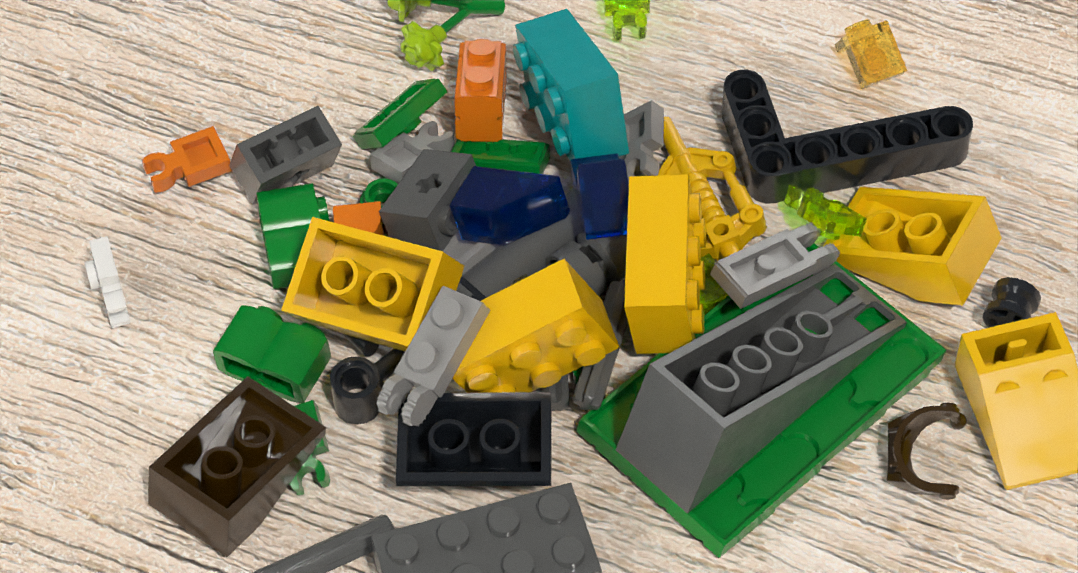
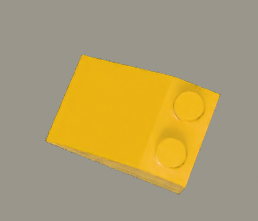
[823,187,1002,306]

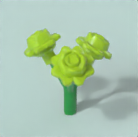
[387,0,505,71]

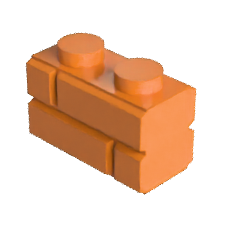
[455,39,507,142]

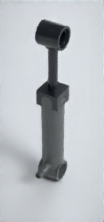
[330,160,628,425]

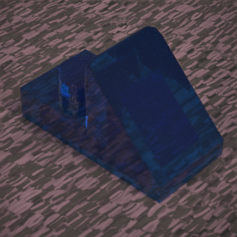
[570,153,629,240]

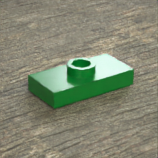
[353,78,448,149]
[451,139,550,181]

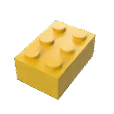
[624,174,706,354]
[281,217,464,351]
[452,258,620,393]

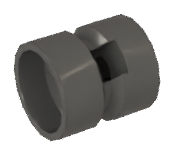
[546,219,627,296]

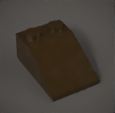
[148,376,326,557]

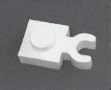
[84,236,131,328]

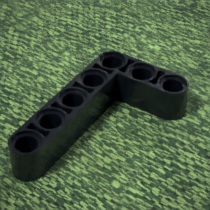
[722,69,973,204]

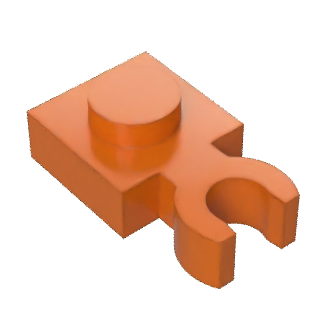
[142,126,232,192]

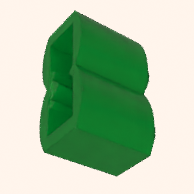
[256,183,329,289]
[213,305,331,403]

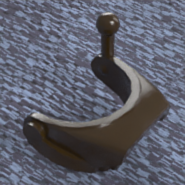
[887,402,967,500]

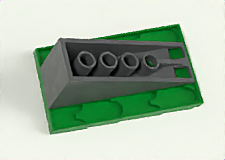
[576,243,947,558]

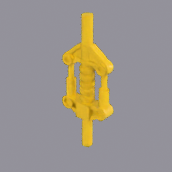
[658,117,767,261]

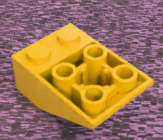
[955,312,1078,490]

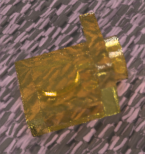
[835,19,907,89]

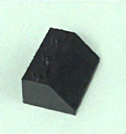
[396,392,552,486]

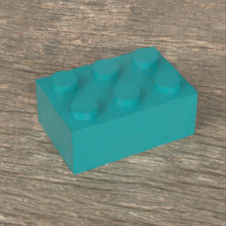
[512,9,629,170]

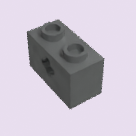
[229,106,342,205]
[379,149,485,251]

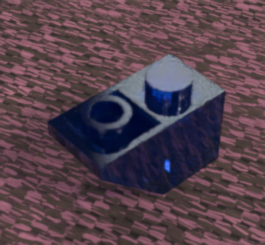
[450,166,570,246]

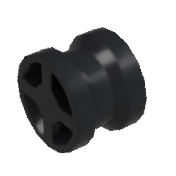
[982,277,1041,328]

